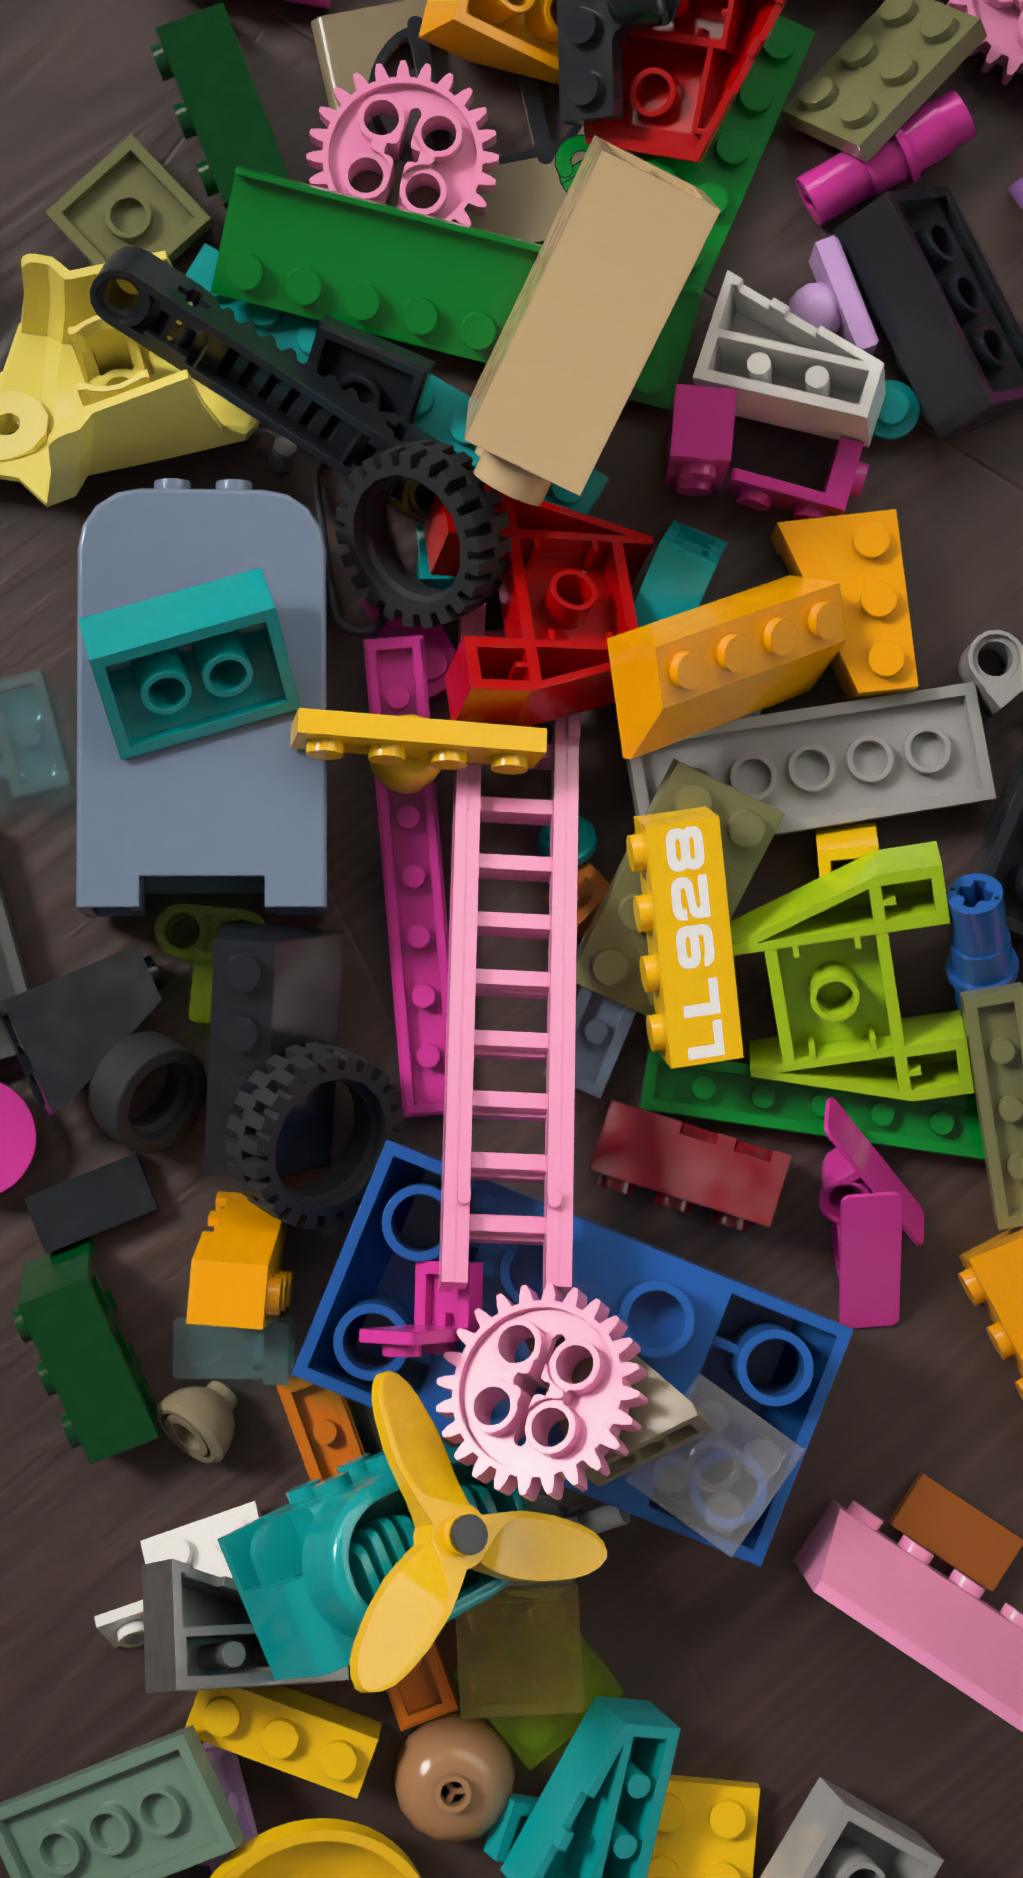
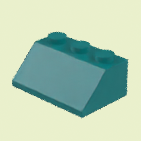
[78,567,301,760]

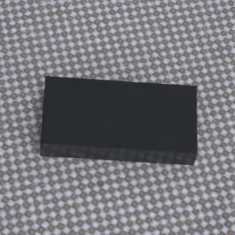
[24,1153,160,1254]

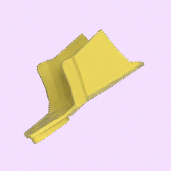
[0,251,260,507]

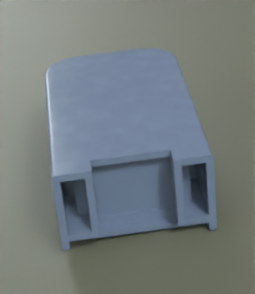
[76,478,327,918]

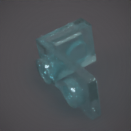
[172,1317,295,1385]

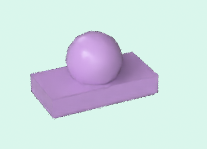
[788,235,879,355]

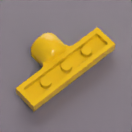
[290,708,547,794]

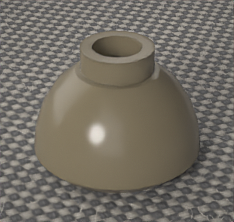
[157,1380,238,1463]

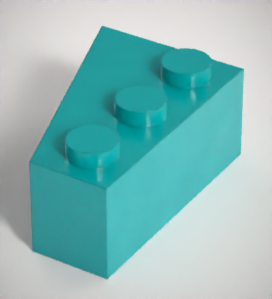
[500,1696,681,1878]

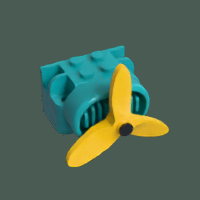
[217,1370,607,1693]

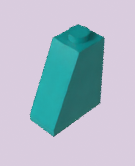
[634,519,728,628]

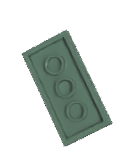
[0,1725,246,1878]

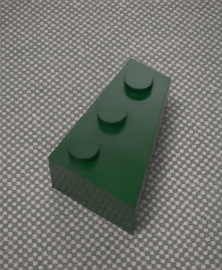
[150,2,290,206]
[12,1237,159,1465]

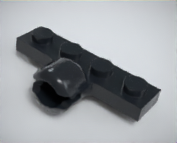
[557,0,680,125]

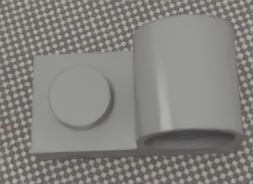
[958,630,1023,718]

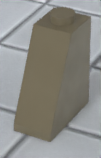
[525,1337,714,1487]

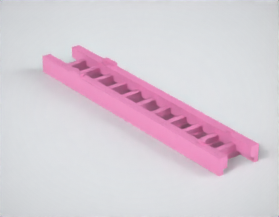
[438,603,581,1297]

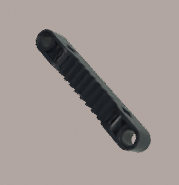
[90,246,457,525]

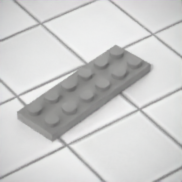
[626,682,996,837]

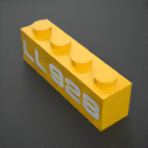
[626,806,744,1069]

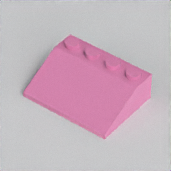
[793,1500,1023,1732]

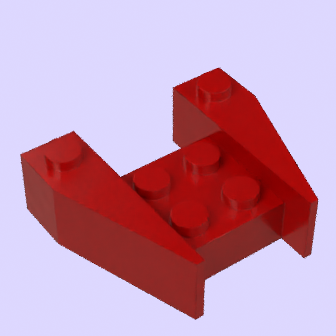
[424,485,654,727]

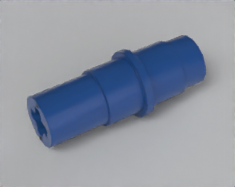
[945,873,1019,1027]

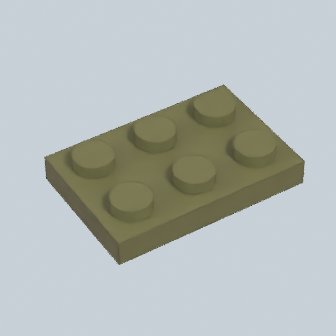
[782,0,987,163]

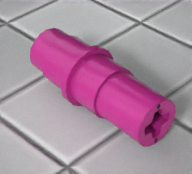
[795,90,976,226]

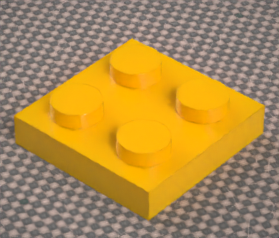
[647,1774,760,1878]

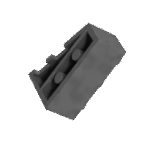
[142,1559,349,1694]

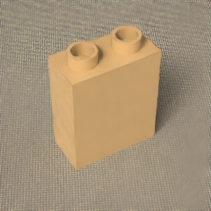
[464,135,721,506]

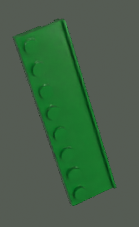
[210,166,704,410]

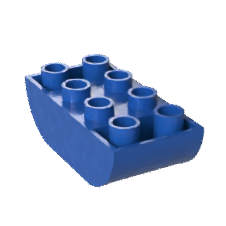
[291,1140,854,1567]

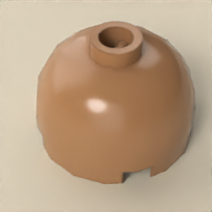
[393,1712,515,1843]

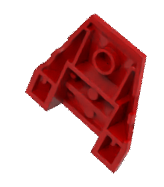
[583,0,787,164]

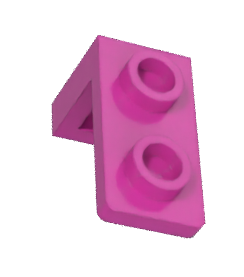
[726,436,869,520]
[359,1260,483,1357]

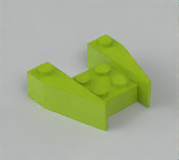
[730,841,974,1102]

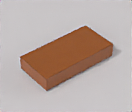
[888,1471,1023,1593]

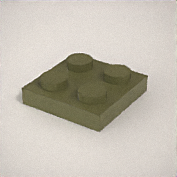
[45,134,214,266]

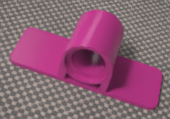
[819,1097,924,1246]
[831,1192,903,1328]

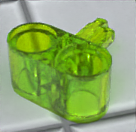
[155,903,269,1024]

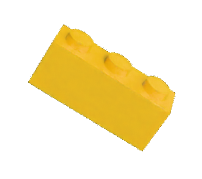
[185,1686,382,1799]

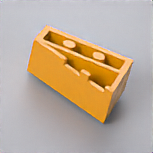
[770,509,918,701]
[186,1191,293,1330]

